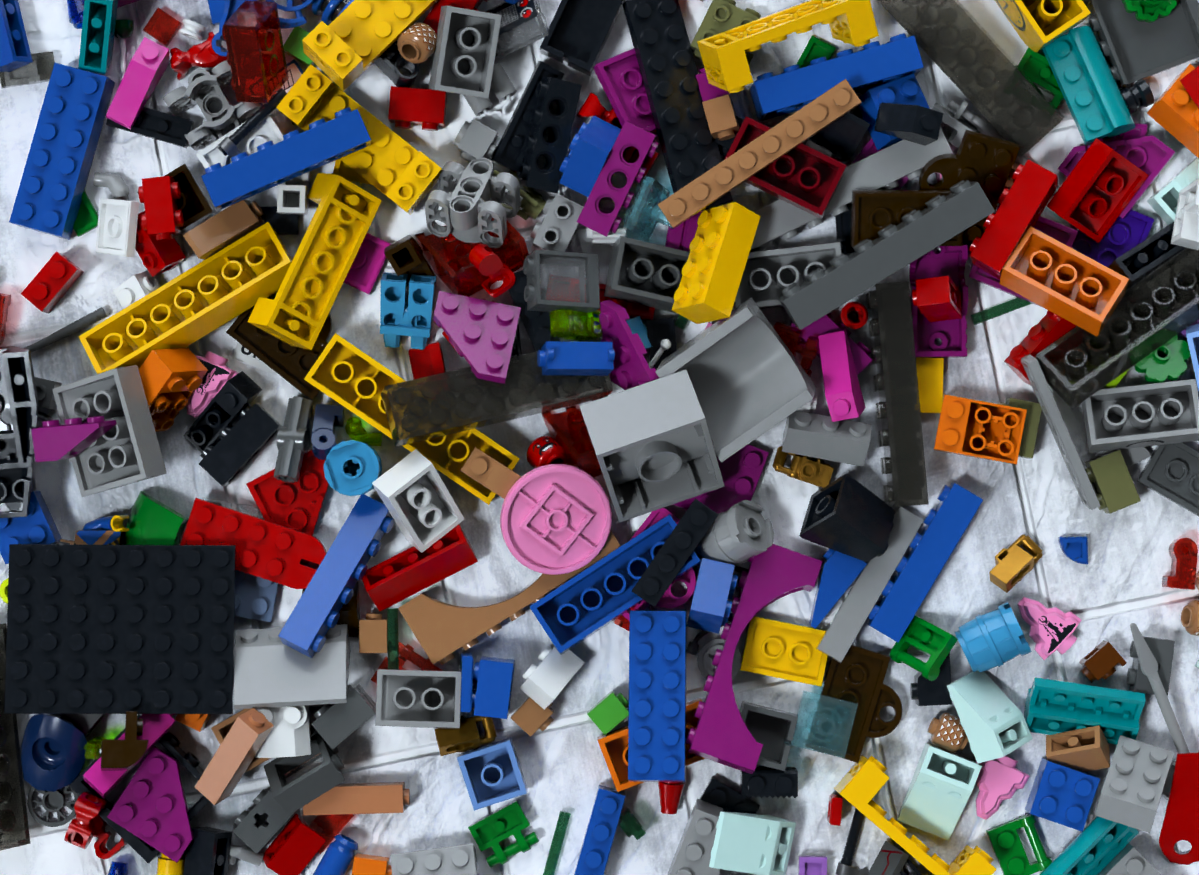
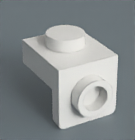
[113,271,160,309]

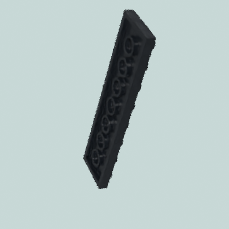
[622,0,733,210]

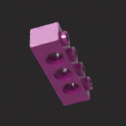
[577,121,659,237]

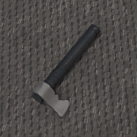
[218,88,287,158]
[835,809,869,875]

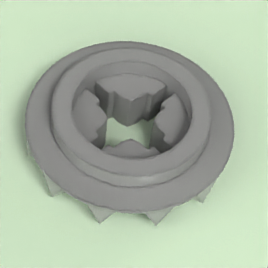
[697,639,741,679]

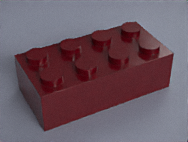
[724,116,847,219]

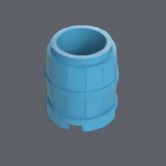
[323,440,382,496]
[955,602,1032,673]

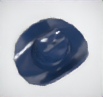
[19,714,88,792]

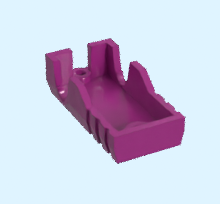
[909,245,968,358]

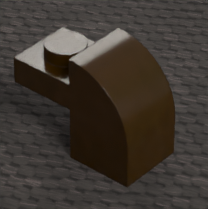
[384,234,437,287]
[101,711,148,771]

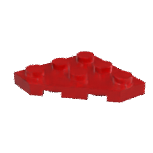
[246,450,329,536]

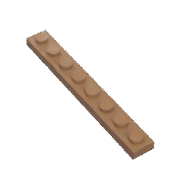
[657,79,861,229]

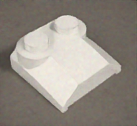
[255,705,312,758]

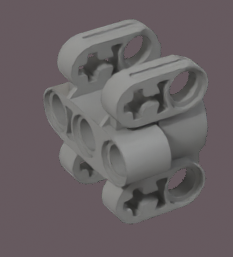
[163,58,262,151]
[425,157,521,248]

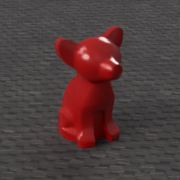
[170,32,230,80]

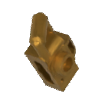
[773,446,834,488]
[989,535,1042,593]
[435,716,497,756]

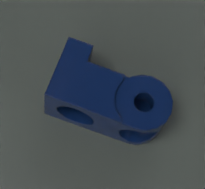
[311,403,345,460]

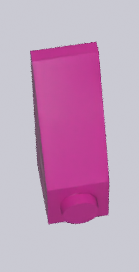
[106,37,170,130]
[818,329,866,422]

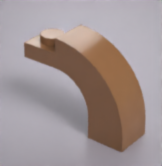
[460,447,522,499]

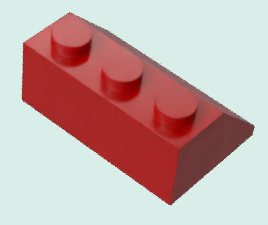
[1047,138,1149,243]

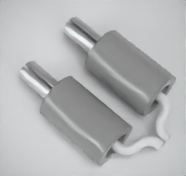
[463,63,517,117]

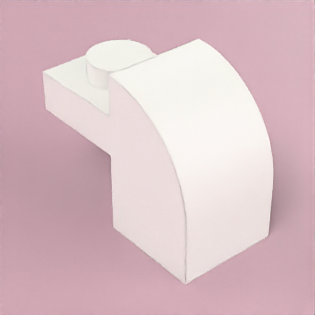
[277,172,310,215]

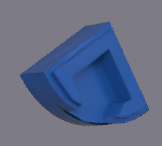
[1058,537,1088,564]

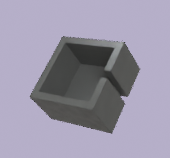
[311,684,376,750]
[740,701,798,771]

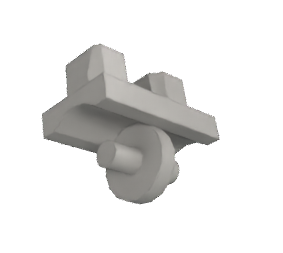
[931,99,977,148]

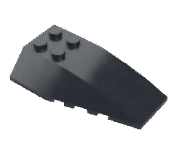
[0,346,39,518]

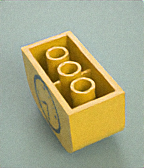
[995,0,1091,52]

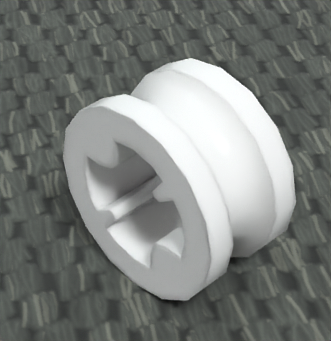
[179,19,206,41]

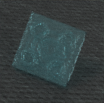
[623,175,673,242]
[790,690,858,758]

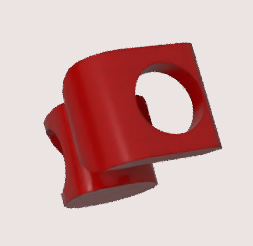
[577,93,622,129]
[469,244,515,298]
[64,792,107,849]
[91,815,128,859]

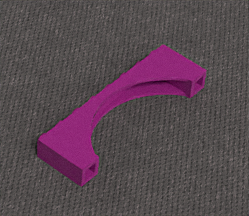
[685,544,823,774]

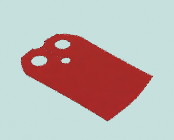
[1159,753,1199,865]

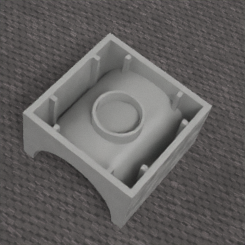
[655,297,816,463]
[579,369,724,523]

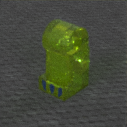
[549,310,602,342]

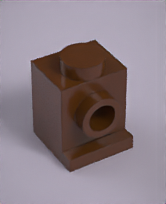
[1079,640,1127,683]

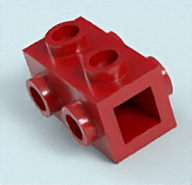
[138,176,184,241]
[135,211,186,277]

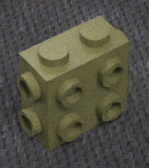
[690,0,761,64]

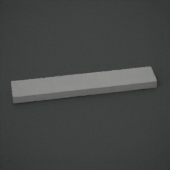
[1021,354,1100,510]
[816,506,924,663]

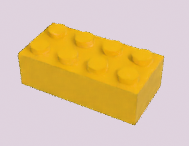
[672,202,761,324]

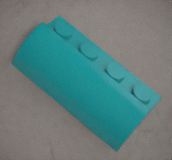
[1042,26,1135,145]
[1024,678,1146,745]
[1040,816,1139,875]

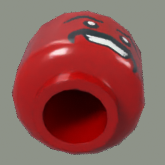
[526,436,567,469]

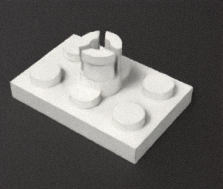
[196,115,283,169]

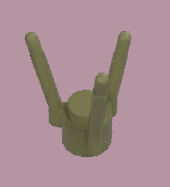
[493,170,547,220]

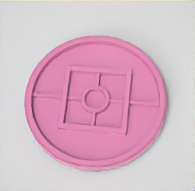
[500,464,612,575]

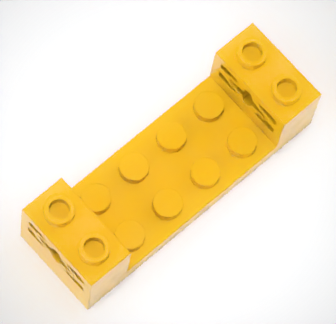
[302,0,437,91]
[697,0,879,93]
[276,64,443,215]
[247,173,382,350]
[834,755,997,875]

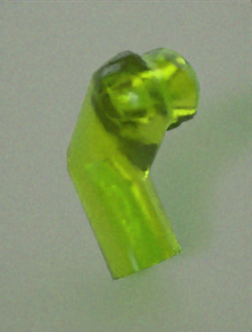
[345,417,382,446]
[83,736,105,760]

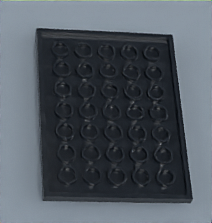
[4,544,236,714]

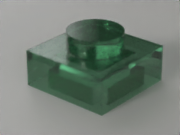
[619,808,646,840]

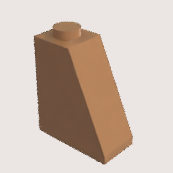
[183,199,265,260]

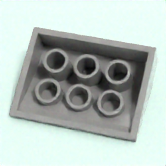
[52,365,167,497]
[233,624,350,709]

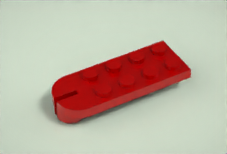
[180,498,327,589]

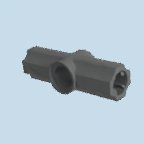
[274,396,314,483]

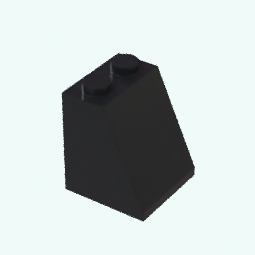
[799,474,896,562]

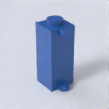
[537,341,615,376]

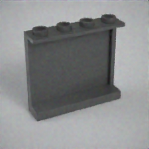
[1082,0,1199,88]

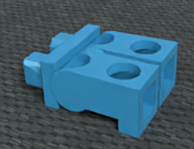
[380,272,437,350]

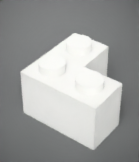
[1171,178,1199,250]

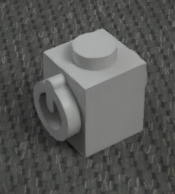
[454,118,499,163]

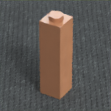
[195,707,274,805]
[303,782,410,816]

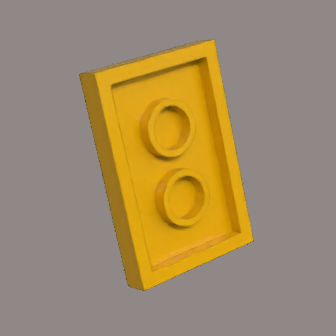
[740,616,828,687]

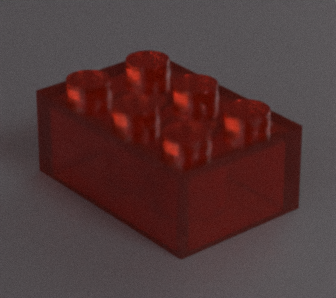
[222,0,289,103]

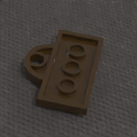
[919,130,1020,245]
[226,297,332,401]
[805,645,902,763]

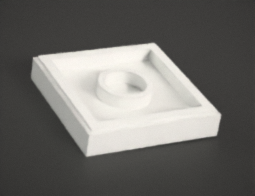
[95,198,139,257]

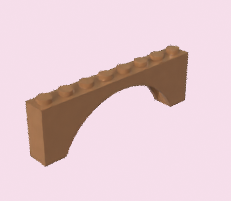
[398,529,621,665]

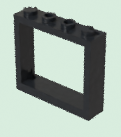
[69,714,210,864]

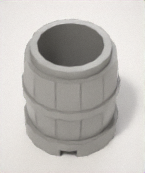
[697,500,774,565]

